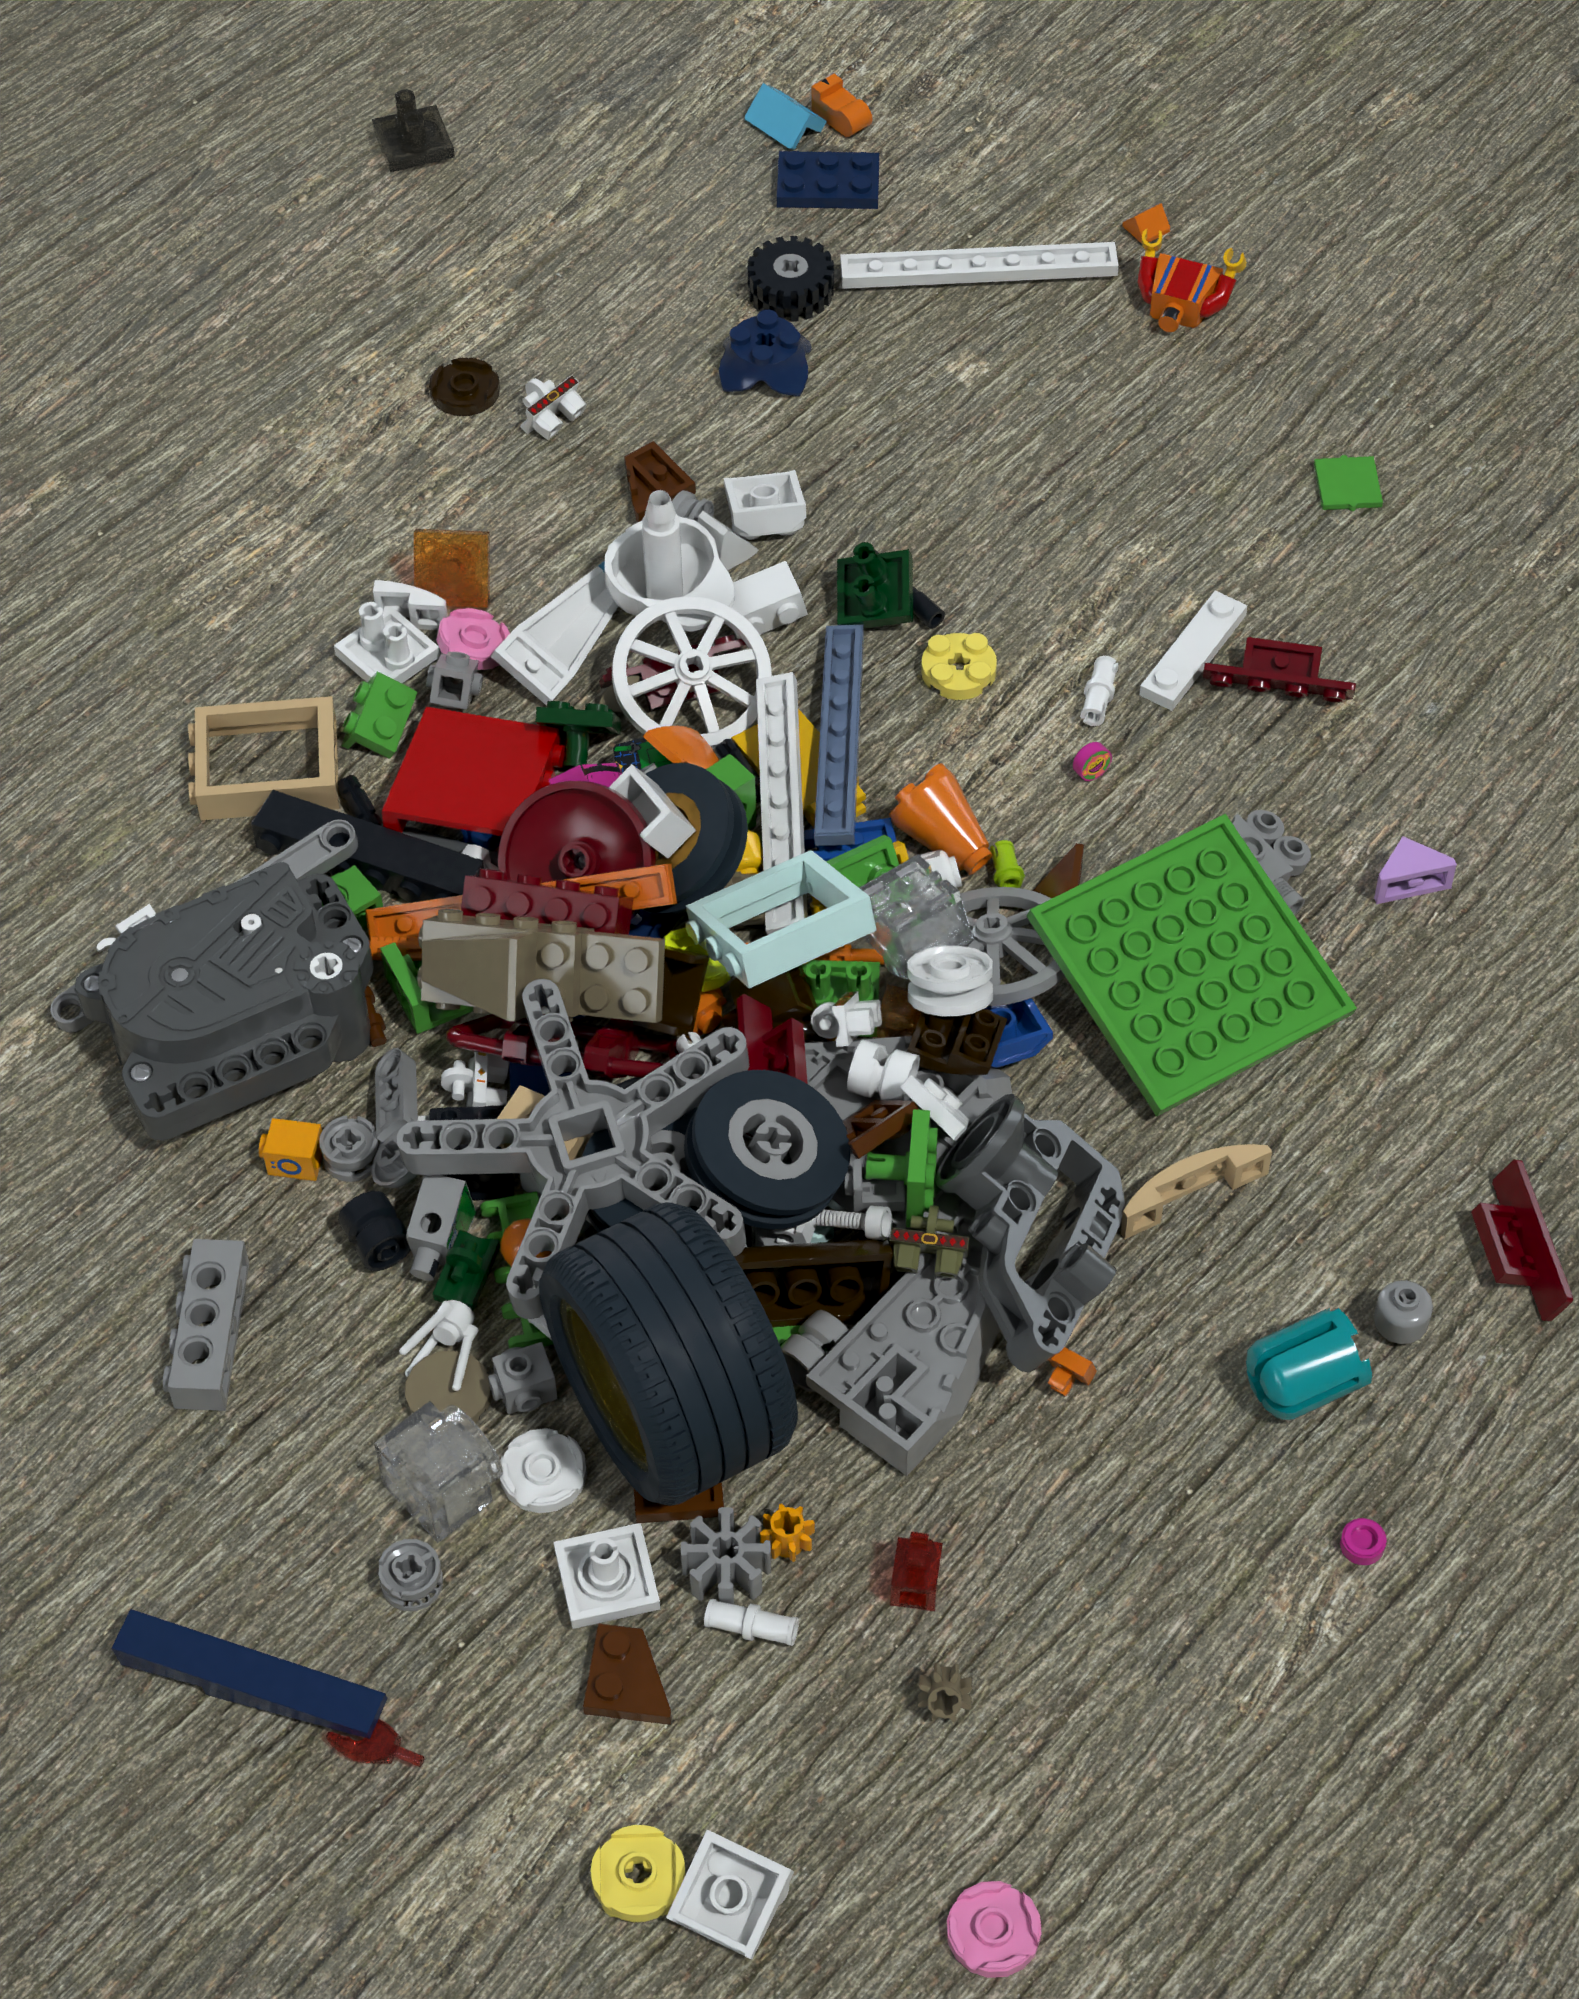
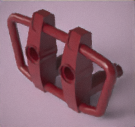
[446,1014,679,1078]

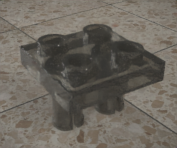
[372,89,455,172]

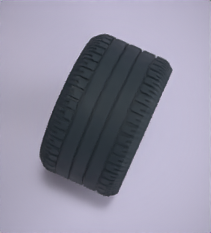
[539,1202,798,1506]

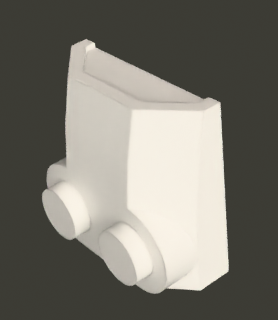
[724,470,806,540]
[666,1830,794,1959]

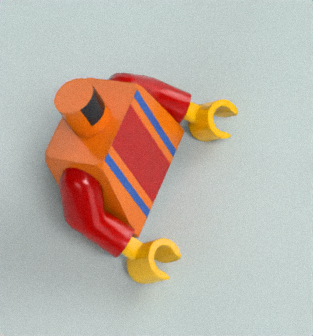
[1137,229,1247,332]

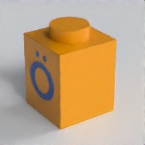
[259,1118,322,1181]

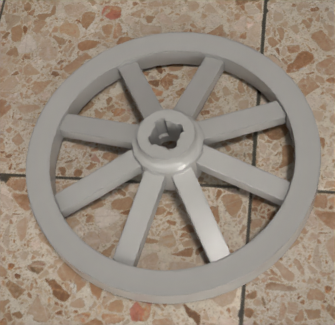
[910,887,1065,1006]

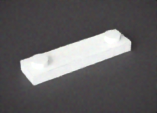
[1139,591,1248,711]

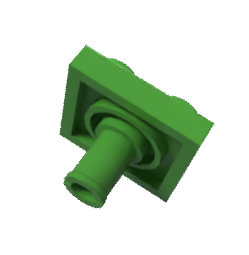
[866,1109,938,1228]

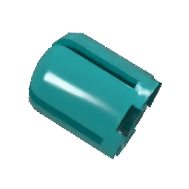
[1246,1308,1372,1421]

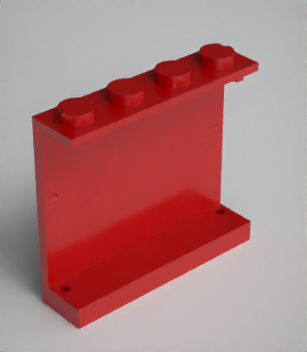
[382,706,565,836]

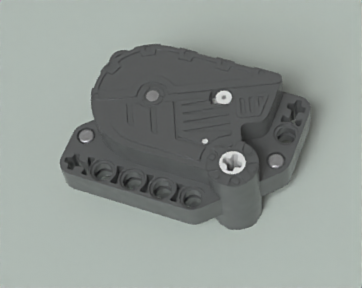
[75,862,374,1141]

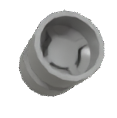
[780,1310,849,1392]

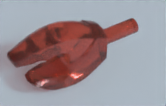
[326,1718,425,1767]

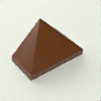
[1033,843,1084,898]

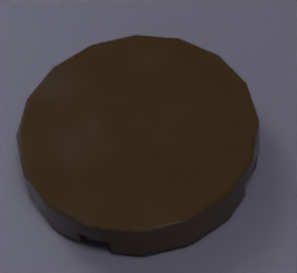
[429,358,500,416]

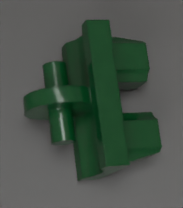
[432,1230,500,1311]

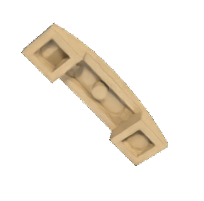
[1121,1144,1272,1239]

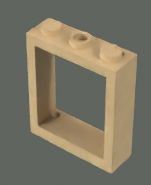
[188,696,340,821]

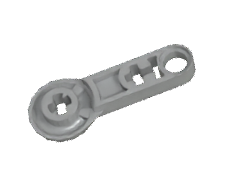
[371,1048,418,1188]

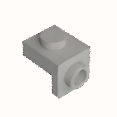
[844,1155,905,1212]

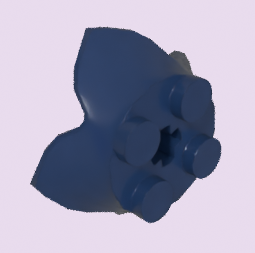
[719,310,812,396]

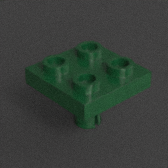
[535,701,622,768]

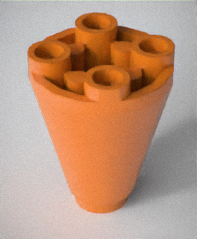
[889,763,993,875]

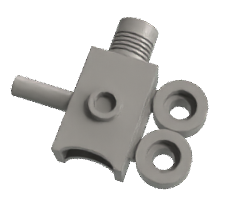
[1231,810,1311,916]

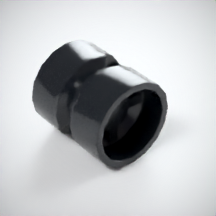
[338,1191,411,1271]

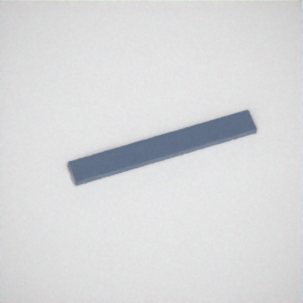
[814,625,864,846]

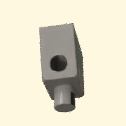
[406,1175,476,1281]

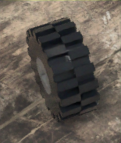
[747,236,834,322]

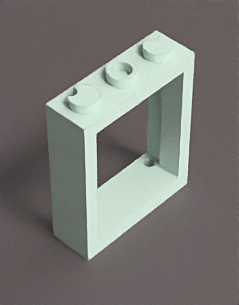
[686,850,877,989]

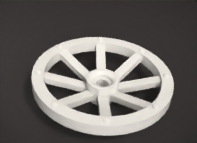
[612,596,772,749]

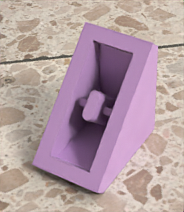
[1374,836,1457,904]

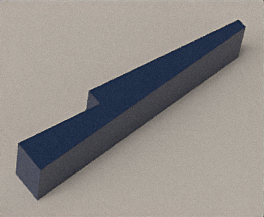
[111,1609,388,1739]

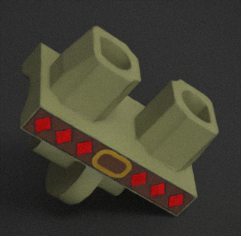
[890,1205,970,1279]

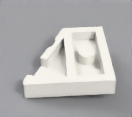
[900,1075,969,1141]

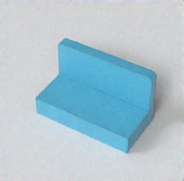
[745,83,827,150]

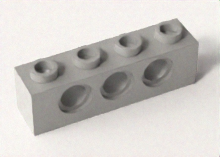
[163,1239,249,1411]

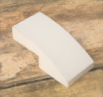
[373,580,448,630]

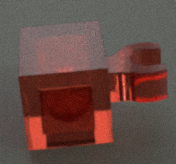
[890,1532,943,1611]

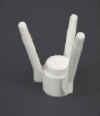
[399,1300,479,1391]

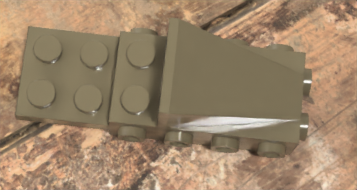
[417,909,665,1023]

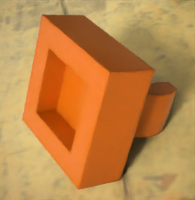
[1048,1347,1097,1397]

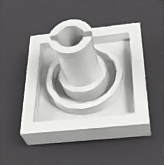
[554,1523,660,1629]

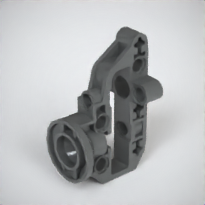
[935,1094,1125,1373]

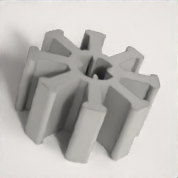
[681,1507,771,1604]

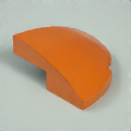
[643,725,719,769]

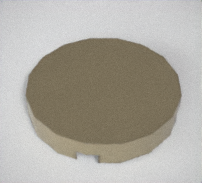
[405,1351,491,1433]

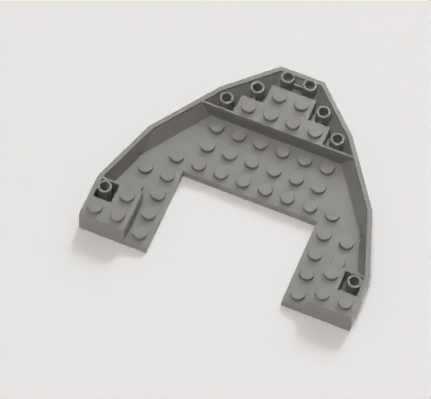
[520,1035,1012,1476]

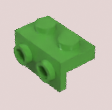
[341,671,417,759]

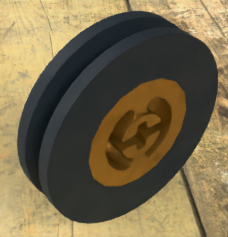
[642,763,748,917]

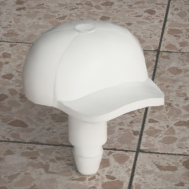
[605,490,735,632]

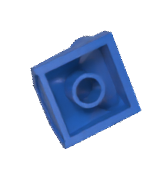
[985,998,1053,1068]

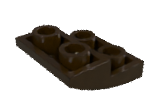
[906,1009,1007,1075]

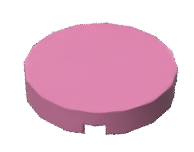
[436,608,510,670]
[946,1881,1041,1978]

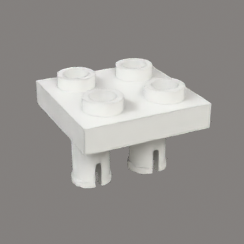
[334,602,441,683]

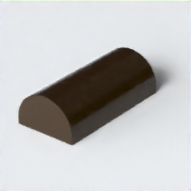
[734,1239,893,1327]

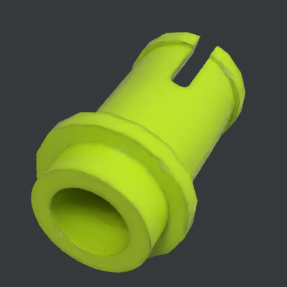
[989,840,1025,888]

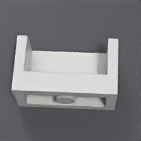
[609,764,696,858]

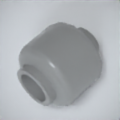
[1373,1280,1433,1344]

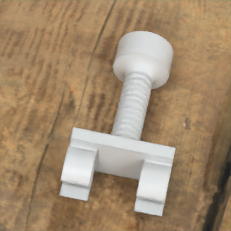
[773,1206,892,1245]

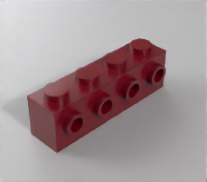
[461,868,634,935]

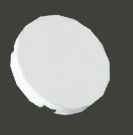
[499,1428,587,1513]

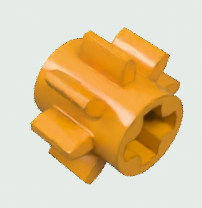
[760,1503,815,1562]

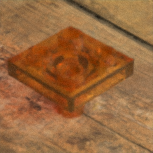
[414,529,490,608]

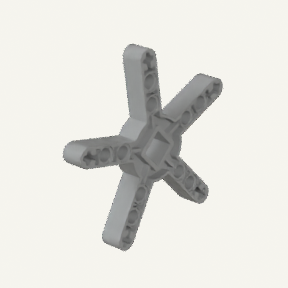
[396,979,749,1319]

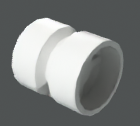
[847,1040,920,1101]

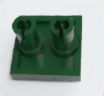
[837,542,913,628]

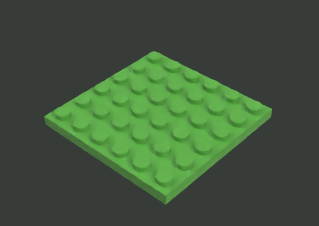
[1026,814,1357,1117]

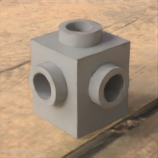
[426,651,483,710]
[488,1342,557,1414]

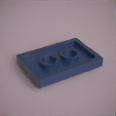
[777,151,880,209]

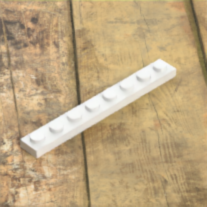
[840,242,1119,289]
[756,672,808,935]

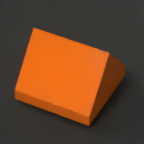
[1122,203,1170,244]

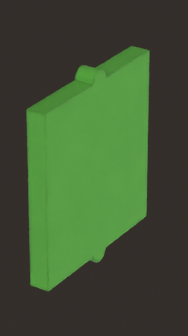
[1314,455,1383,511]

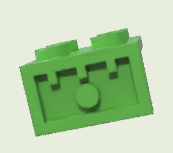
[380,942,473,1034]

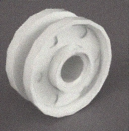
[907,946,993,1016]

